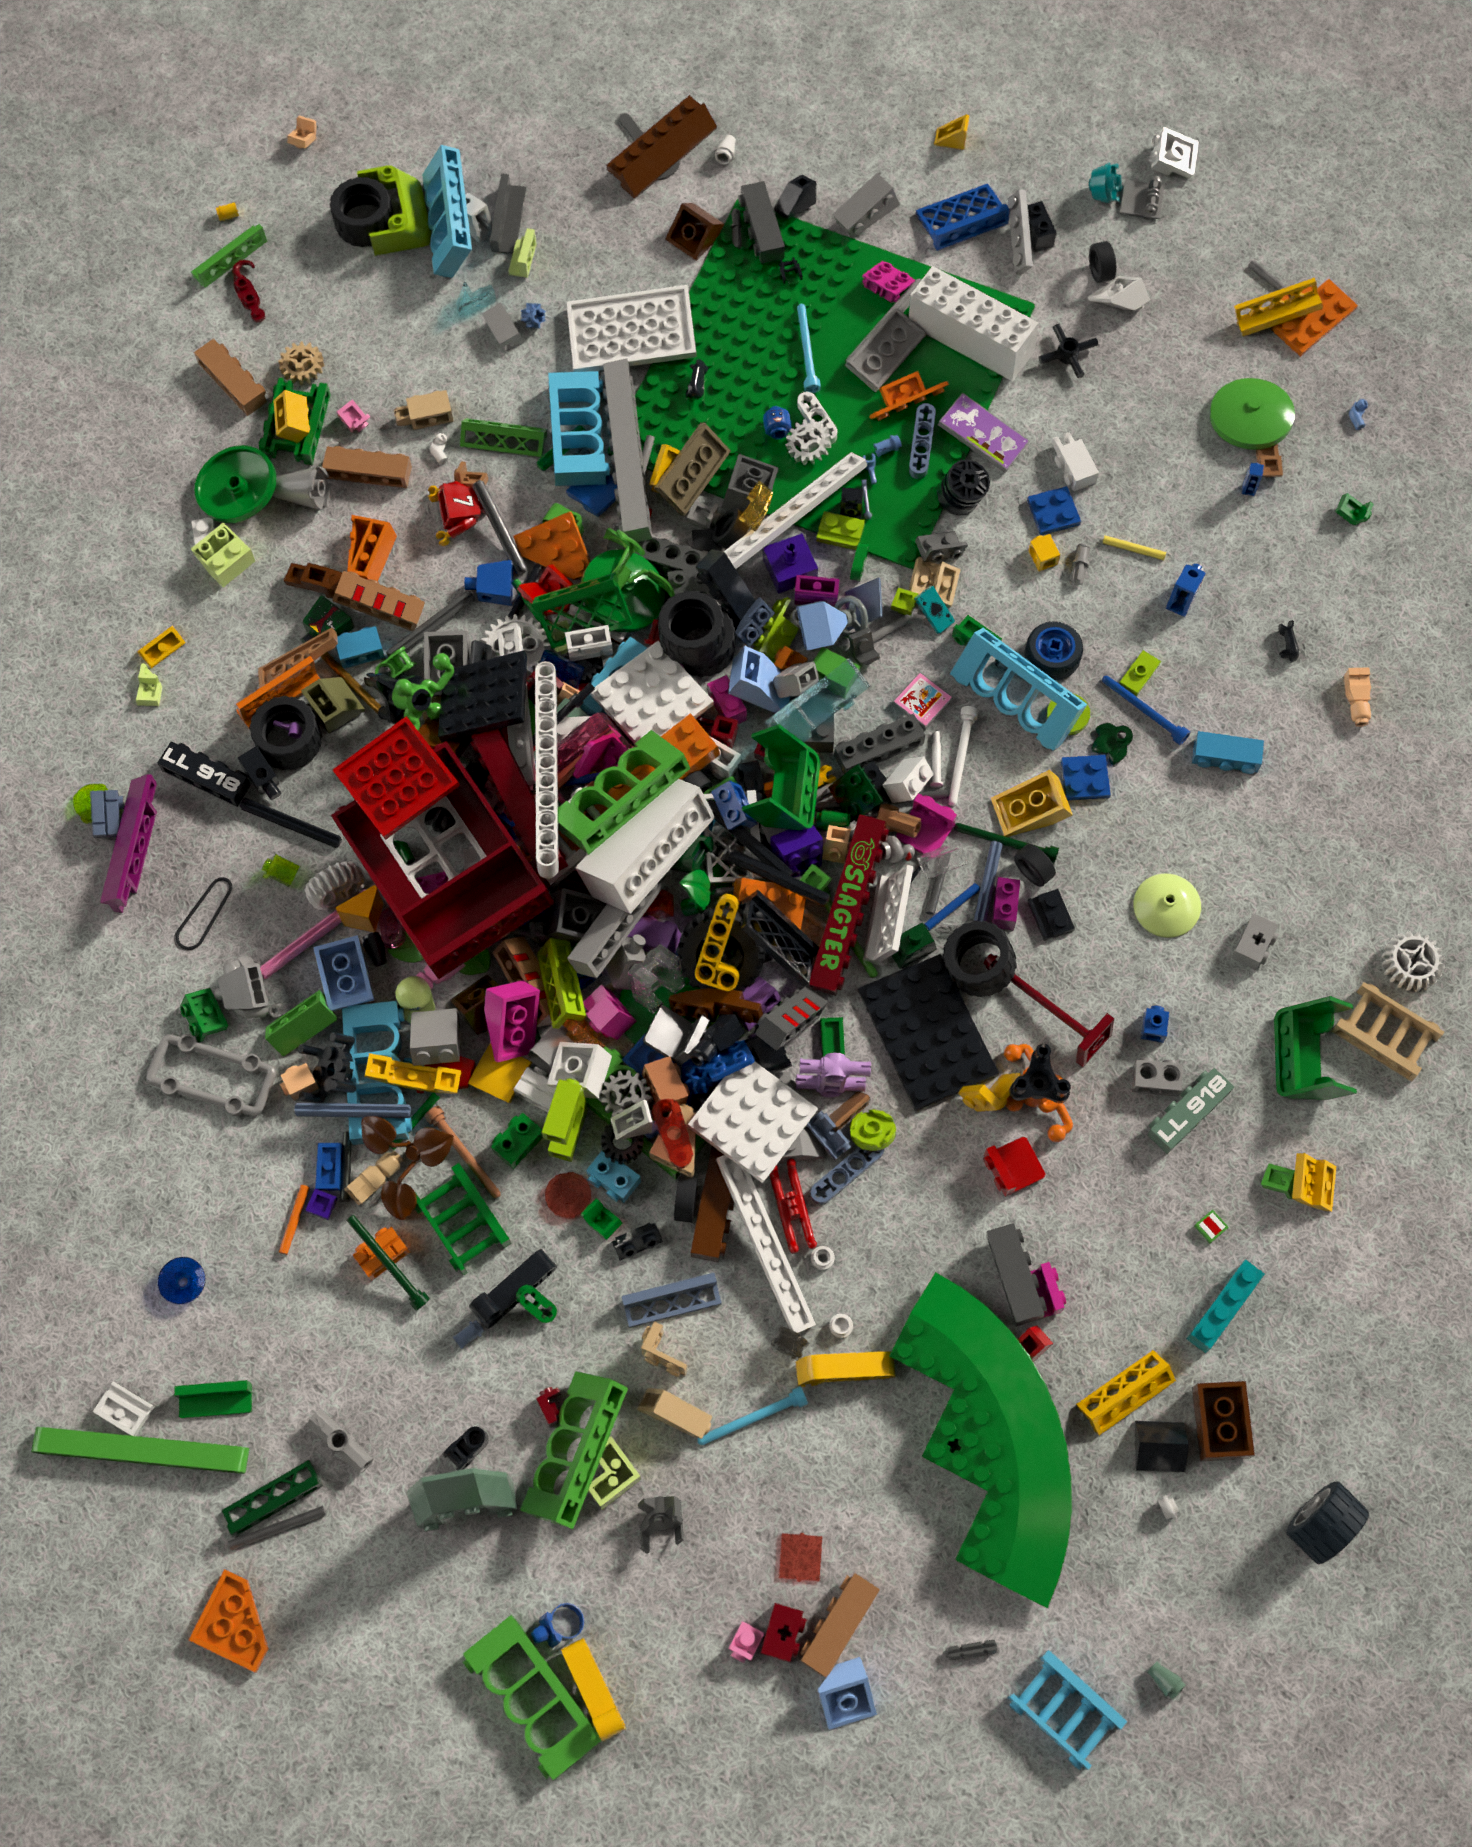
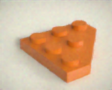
[513,511,591,580]
[189,1569,269,1673]

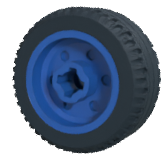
[1024,621,1083,681]

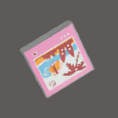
[892,672,953,730]

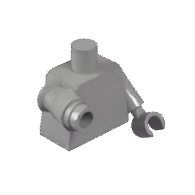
[214,955,283,1019]

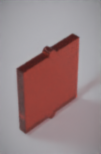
[779,1532,822,1582]

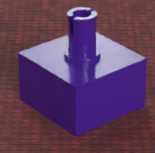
[762,533,818,594]

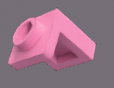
[336,399,370,433]

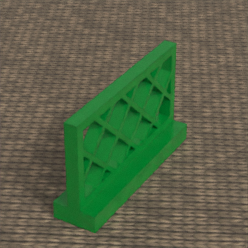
[532,572,633,649]

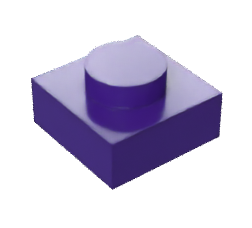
[306,1189,338,1220]

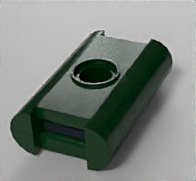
[669,835,714,874]

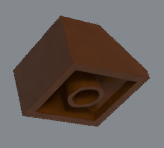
[665,203,724,261]

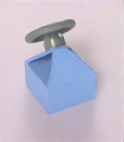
[796,596,868,650]

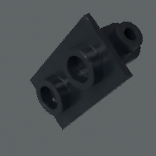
[611,1222,663,1261]

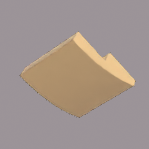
[908,557,961,608]

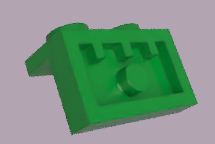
[180,988,228,1043]

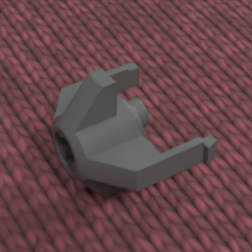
[638,1496,684,1554]

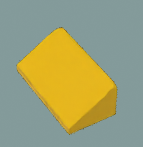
[137,625,186,668]

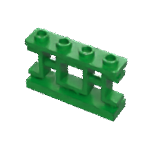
[259,378,331,465]

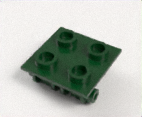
[828,764,883,823]

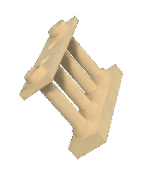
[1331,982,1444,1082]

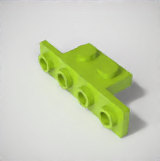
[753,597,799,663]

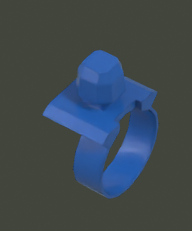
[531,1603,584,1648]

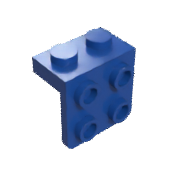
[705,1039,755,1085]

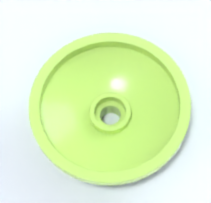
[1133,874,1201,938]

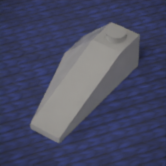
[774,1072,825,1164]

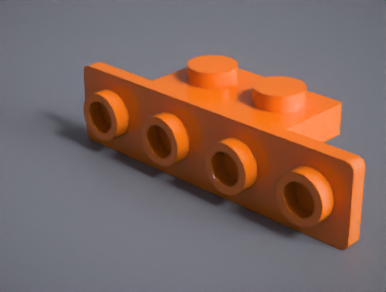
[870,371,949,421]

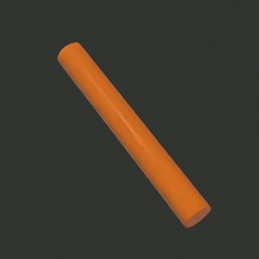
[279,1185,310,1255]

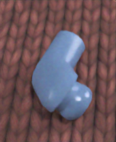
[1349,399,1368,430]

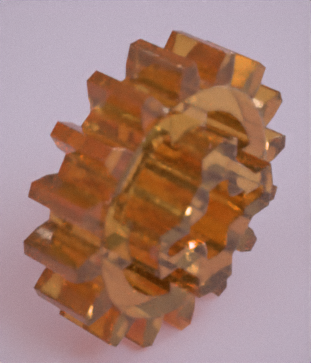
[563,1019,606,1048]

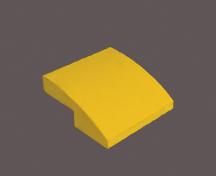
[468,1043,532,1103]
[1292,1153,1336,1212]

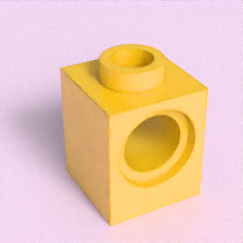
[1028,534,1060,572]

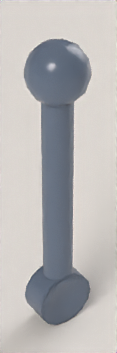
[862,480,872,520]

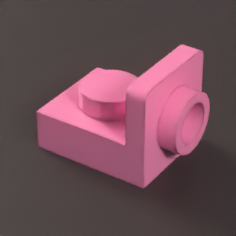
[728,1621,765,1663]

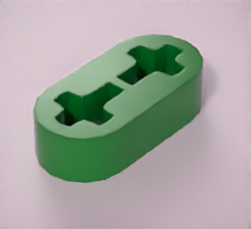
[850,543,869,582]
[516,1285,557,1323]

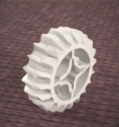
[305,861,366,910]
[1382,931,1445,992]

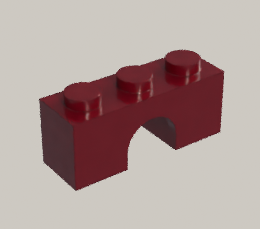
[696,715,738,749]

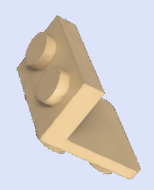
[641,1321,688,1377]

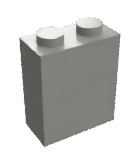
[410,1008,460,1066]

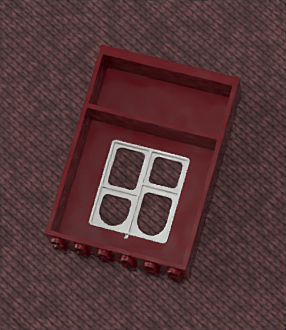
[330,741,554,980]

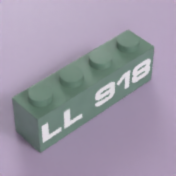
[1147,1068,1234,1154]

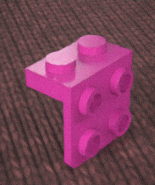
[573,732,633,778]
[896,793,957,858]
[1030,1262,1066,1318]

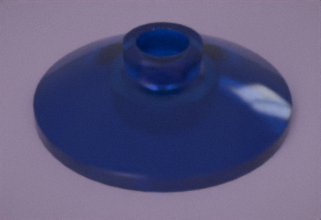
[157,1257,206,1305]

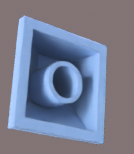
[818,1657,877,1730]

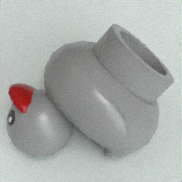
[880,836,915,863]

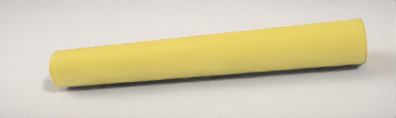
[1102,535,1166,560]

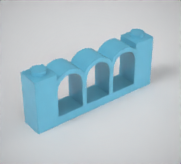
[422,145,472,278]
[548,371,610,486]
[950,628,1087,751]
[342,1001,412,1145]

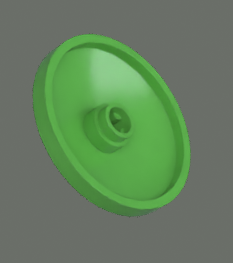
[1210,378,1295,450]

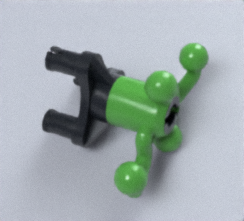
[364,653,454,730]

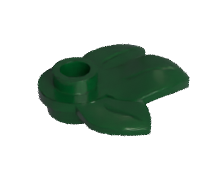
[1092,723,1133,765]

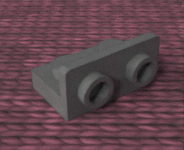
[915,531,968,562]

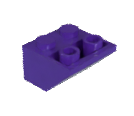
[770,825,823,877]

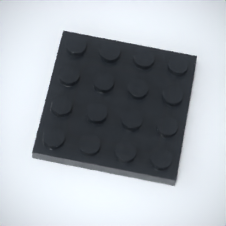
[438,650,527,742]

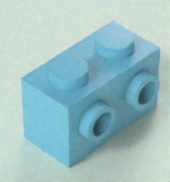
[586,1151,641,1203]

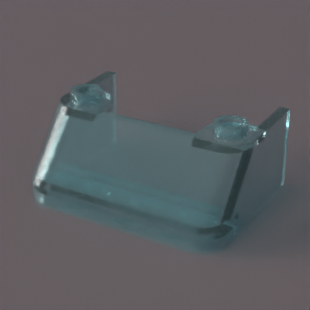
[764,658,870,742]

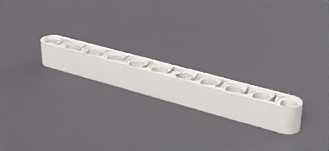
[535,662,558,878]

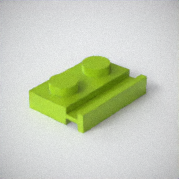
[816,511,865,550]

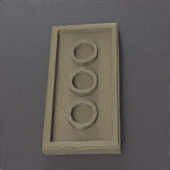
[654,423,731,516]

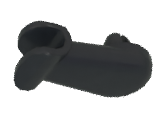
[685,359,708,399]
[1278,620,1299,662]

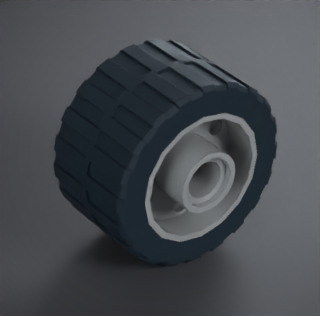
[1286,1481,1369,1564]

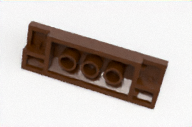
[606,95,717,199]

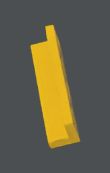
[1234,277,1323,337]
[1076,1350,1176,1435]

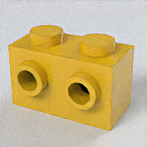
[274,390,310,443]

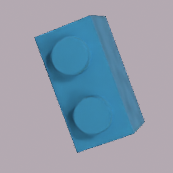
[336,626,385,669]

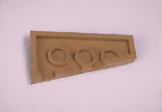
[258,628,338,689]

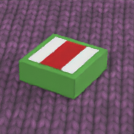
[1194,1209,1229,1244]

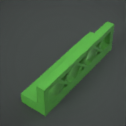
[191,224,267,288]
[460,418,547,457]

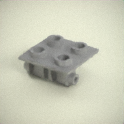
[1120,176,1165,219]

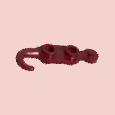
[232,260,266,323]

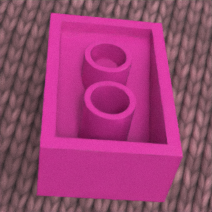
[484,980,540,1063]

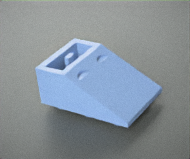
[728,646,790,717]

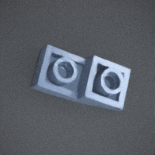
[735,597,775,647]

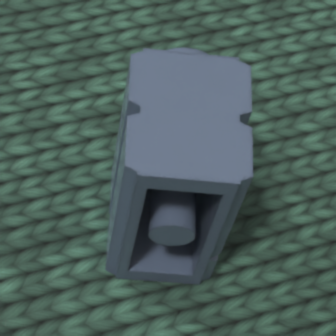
[90,790,124,838]

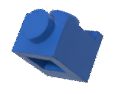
[1141,1005,1169,1043]

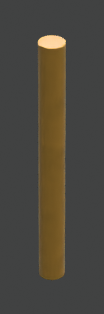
[321,652,382,714]

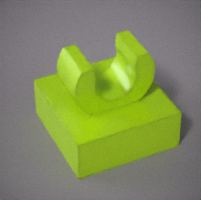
[891,587,919,616]

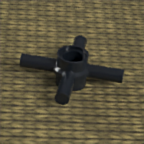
[1038,324,1098,378]

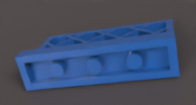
[916,183,1010,251]

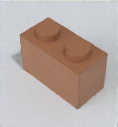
[642,1056,690,1114]

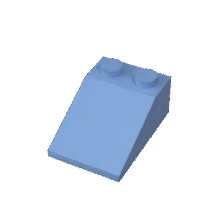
[313,935,374,1011]

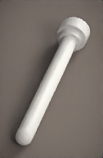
[948,706,979,806]

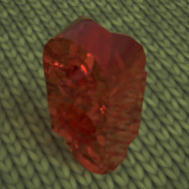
[652,1099,694,1168]

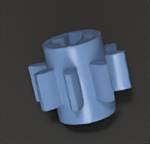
[521,303,546,328]

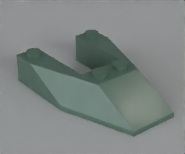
[407,1468,518,1532]

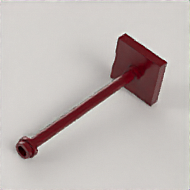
[983,953,1115,1068]

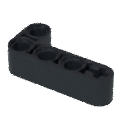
[469,1249,557,1329]

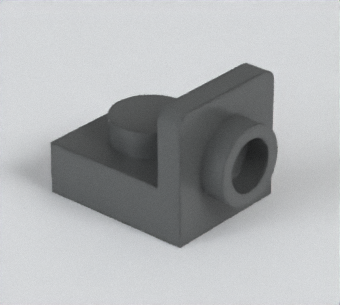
[848,628,880,666]

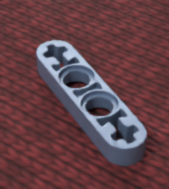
[909,403,935,479]
[810,1147,885,1205]

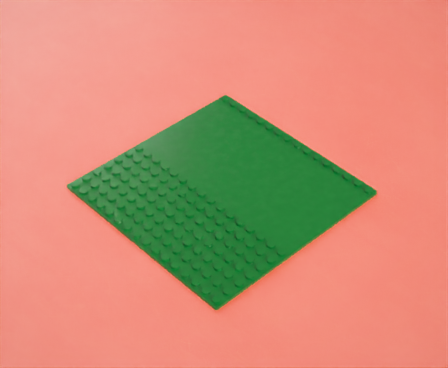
[607,199,1035,569]

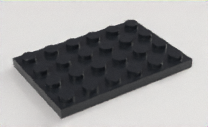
[858,954,999,1111]

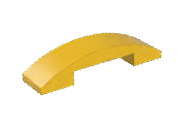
[364,1053,461,1094]

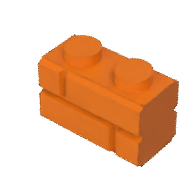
[353,1226,410,1281]

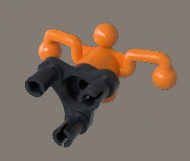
[1004,1044,1073,1143]

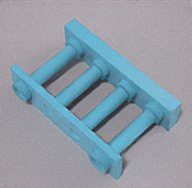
[1007,1650,1128,1770]

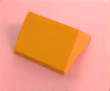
[335,885,384,932]

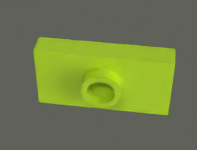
[1119,650,1161,696]

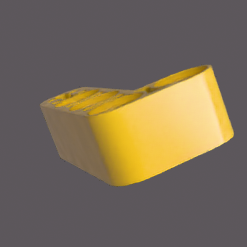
[695,894,739,991]
[796,1351,896,1387]
[561,1637,626,1742]

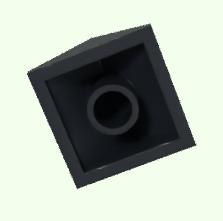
[1135,1421,1189,1473]

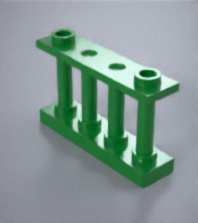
[415,1163,512,1275]

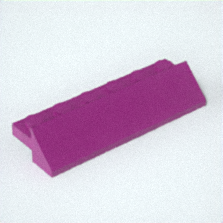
[100,774,157,913]

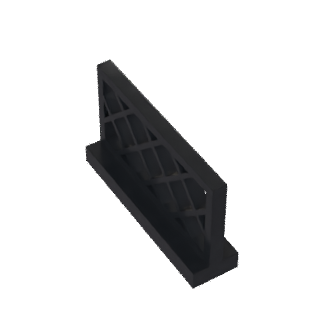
[740,890,819,987]

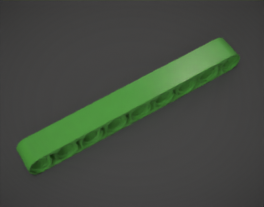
[31,1427,250,1474]

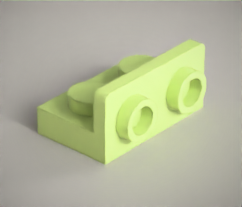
[508,228,537,278]

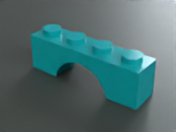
[1186,1259,1265,1354]

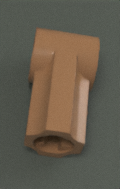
[877,804,922,838]

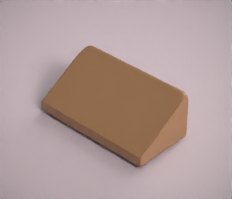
[829,1092,870,1132]

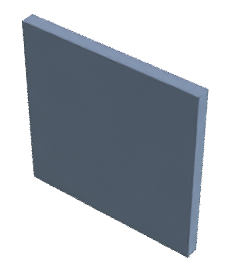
[845,577,883,631]

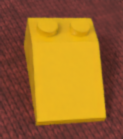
[991,770,1073,837]

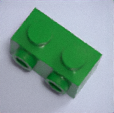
[491,1112,543,1170]

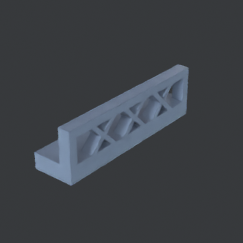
[621,1273,722,1328]

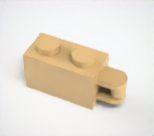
[394,390,454,430]

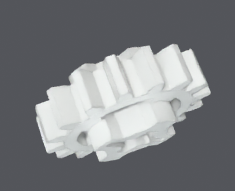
[786,419,832,465]

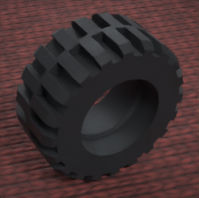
[677,908,766,992]

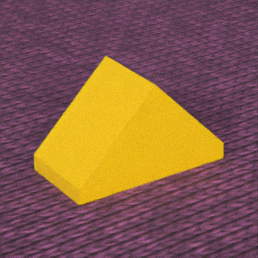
[934,114,969,150]

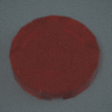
[545,1172,592,1219]

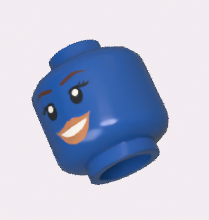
[763,406,792,439]

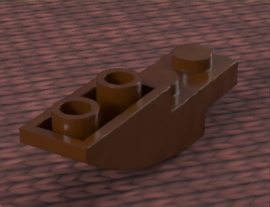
[284,563,342,599]
[669,989,763,1023]

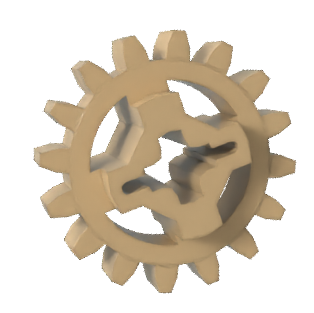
[278,341,325,385]

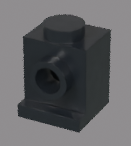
[840,487,863,519]

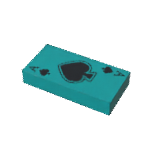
[914,586,955,634]

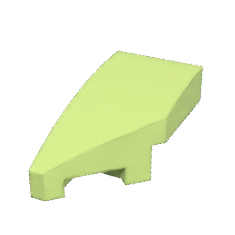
[136,663,162,706]

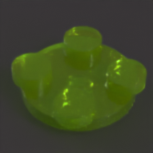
[73,783,108,824]

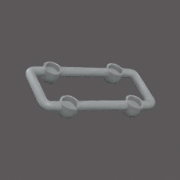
[146,1034,276,1116]

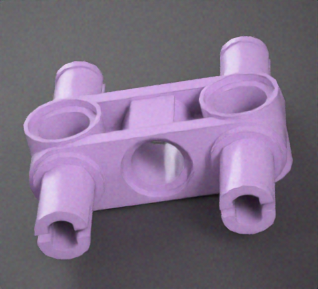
[796,1053,871,1097]

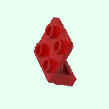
[517,565,574,616]
[983,1137,1046,1197]

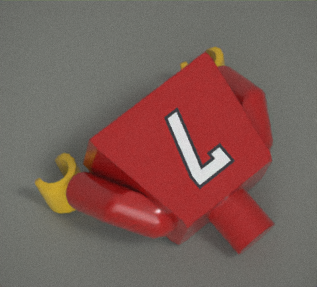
[428,481,485,546]

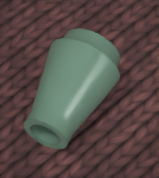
[1147,1662,1186,1700]

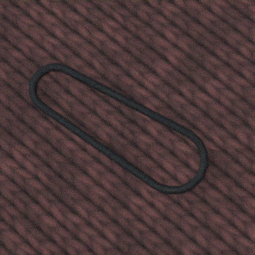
[175,877,232,950]

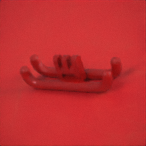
[769,1159,817,1254]

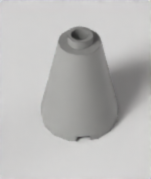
[272,466,331,509]

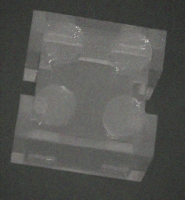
[628,944,685,1014]

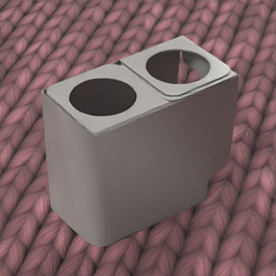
[527,1027,575,1074]

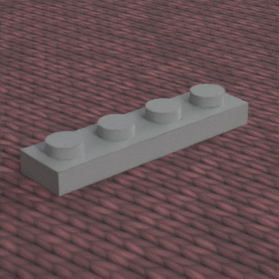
[1008,189,1033,274]

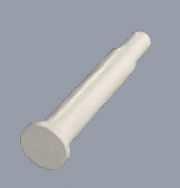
[930,731,943,788]

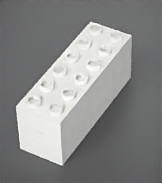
[909,266,1039,381]
[575,779,715,914]

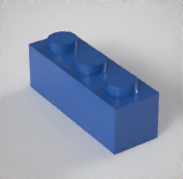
[1242,463,1264,496]

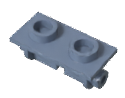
[807,1110,851,1160]

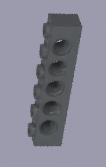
[606,526,709,574]

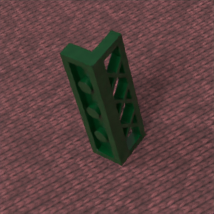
[221,1460,323,1537]

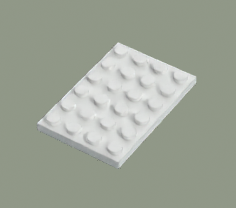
[567,285,697,372]

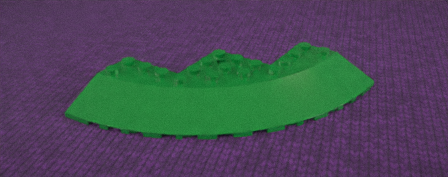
[889,1272,1072,1609]

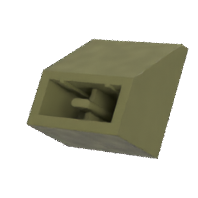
[301,677,365,734]

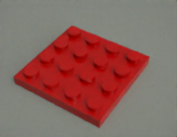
[333,716,460,840]

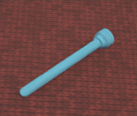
[797,304,821,393]
[697,1386,808,1445]

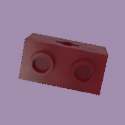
[761,1603,807,1663]

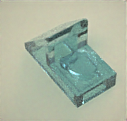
[456,281,496,318]

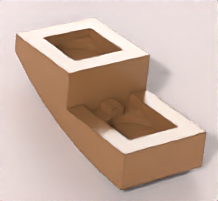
[1256,444,1283,477]

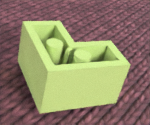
[588,1436,641,1510]

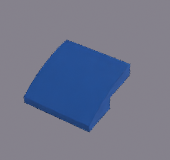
[566,474,618,517]

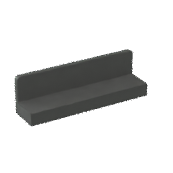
[490,174,526,254]

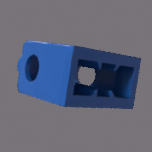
[464,560,514,606]
[1166,563,1206,617]

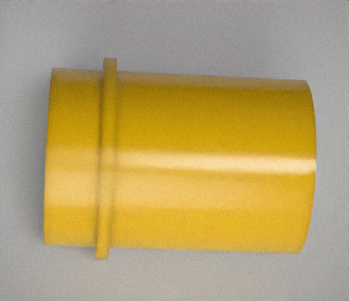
[215,202,239,221]

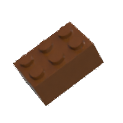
[1192,1381,1255,1462]

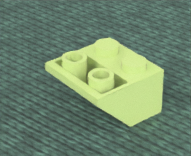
[191,523,255,587]

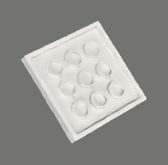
[590,641,714,744]
[687,1062,818,1183]

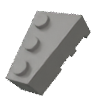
[832,172,900,238]

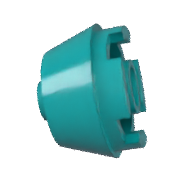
[1089,162,1122,204]

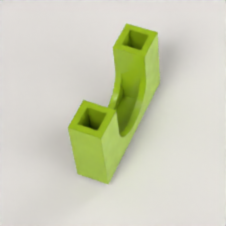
[542,1078,588,1162]

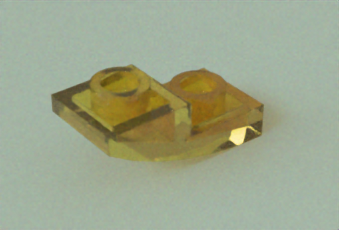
[739,481,773,532]

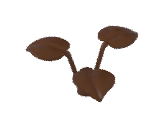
[361,1116,454,1220]

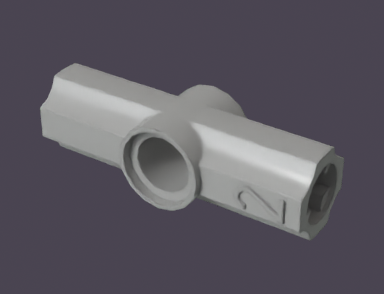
[306,1409,374,1475]

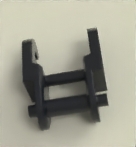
[778,257,803,284]

